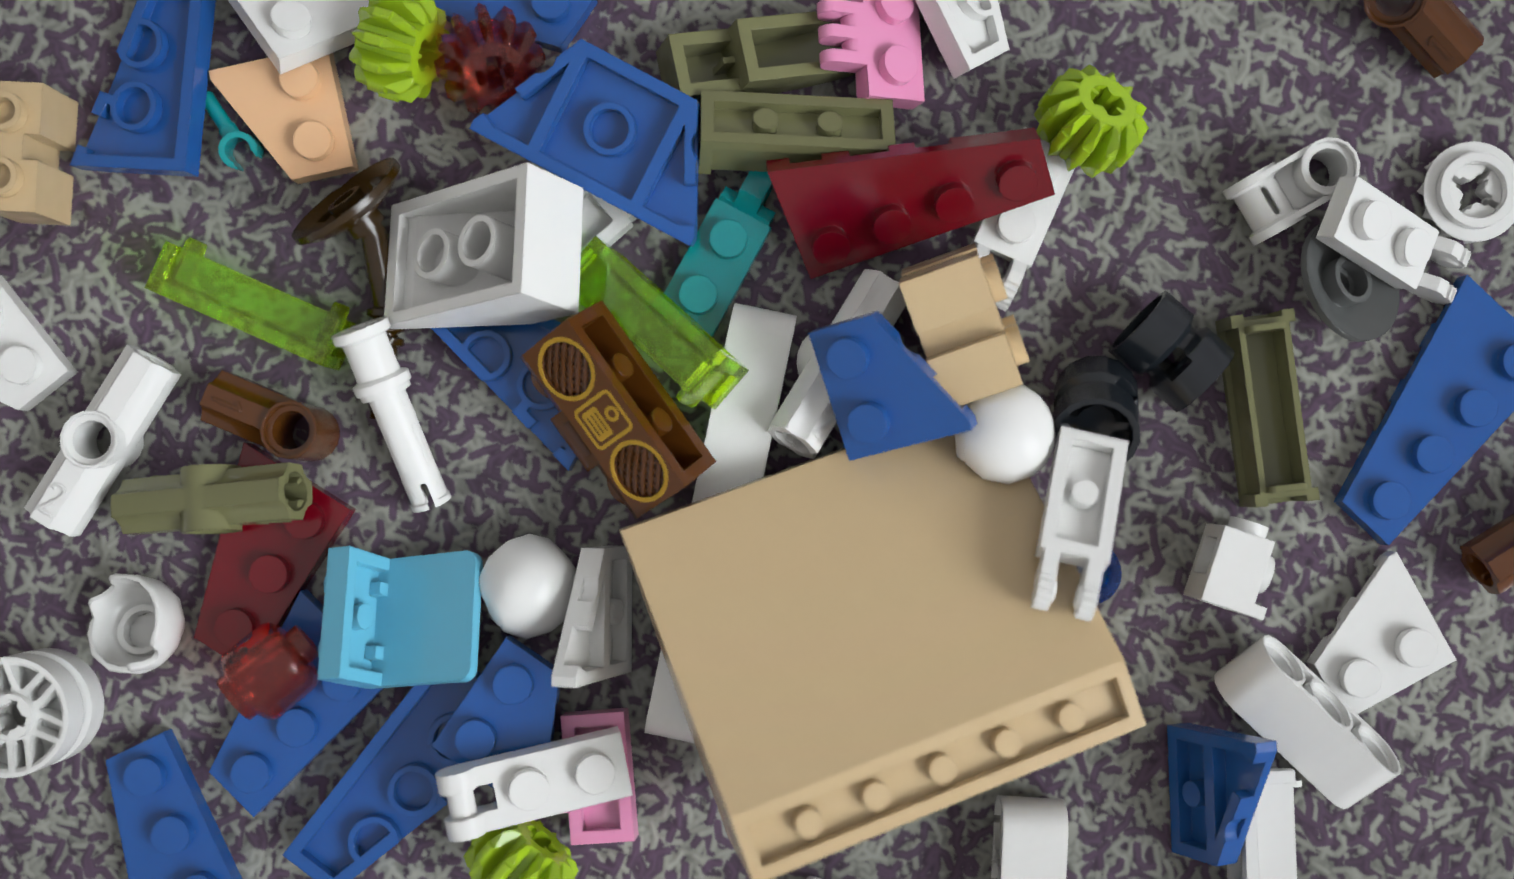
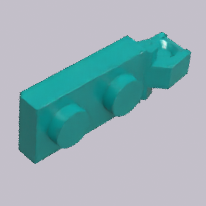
[656,171,776,340]

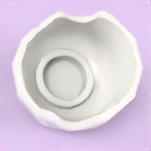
[955,385,1055,484]
[479,534,576,640]
[87,573,185,674]

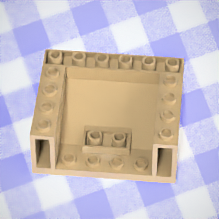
[619,434,1146,879]

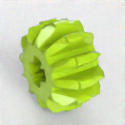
[349,0,450,103]
[1033,64,1149,178]
[463,820,579,879]

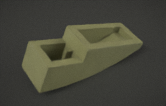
[656,11,855,104]

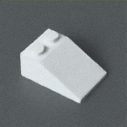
[384,162,583,330]

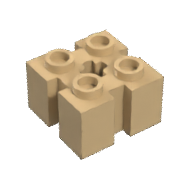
[0,81,78,226]
[899,243,1030,406]

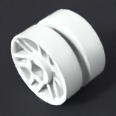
[0,648,104,778]

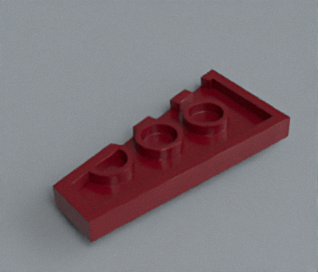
[766,127,1055,279]

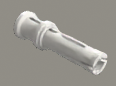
[331,316,451,513]

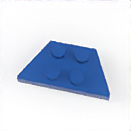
[469,39,700,247]

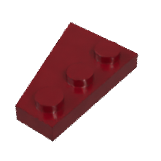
[194,442,356,671]

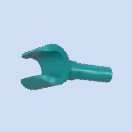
[205,91,264,171]

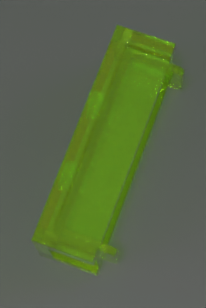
[579,236,749,409]
[144,237,357,371]

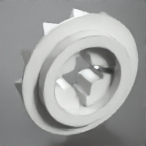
[1417,142,1514,244]

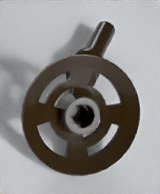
[292,158,405,419]

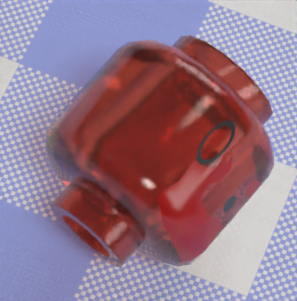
[216,622,319,720]

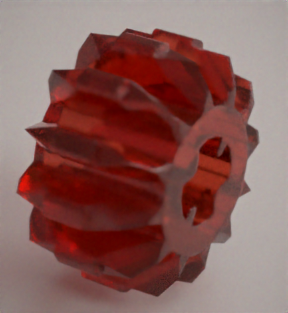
[434,2,546,116]

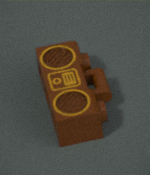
[520,300,716,519]

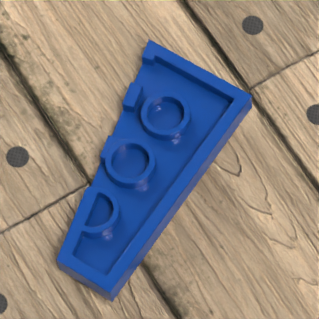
[105,729,242,879]

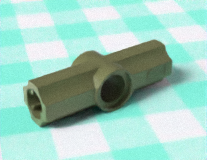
[111,462,313,535]

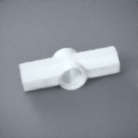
[767,269,906,459]
[24,344,182,537]

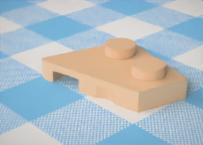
[209,53,359,184]

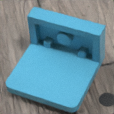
[317,546,483,689]

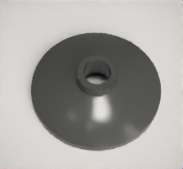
[1301,223,1400,342]

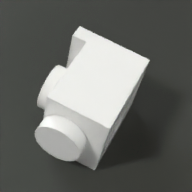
[1183,516,1275,620]

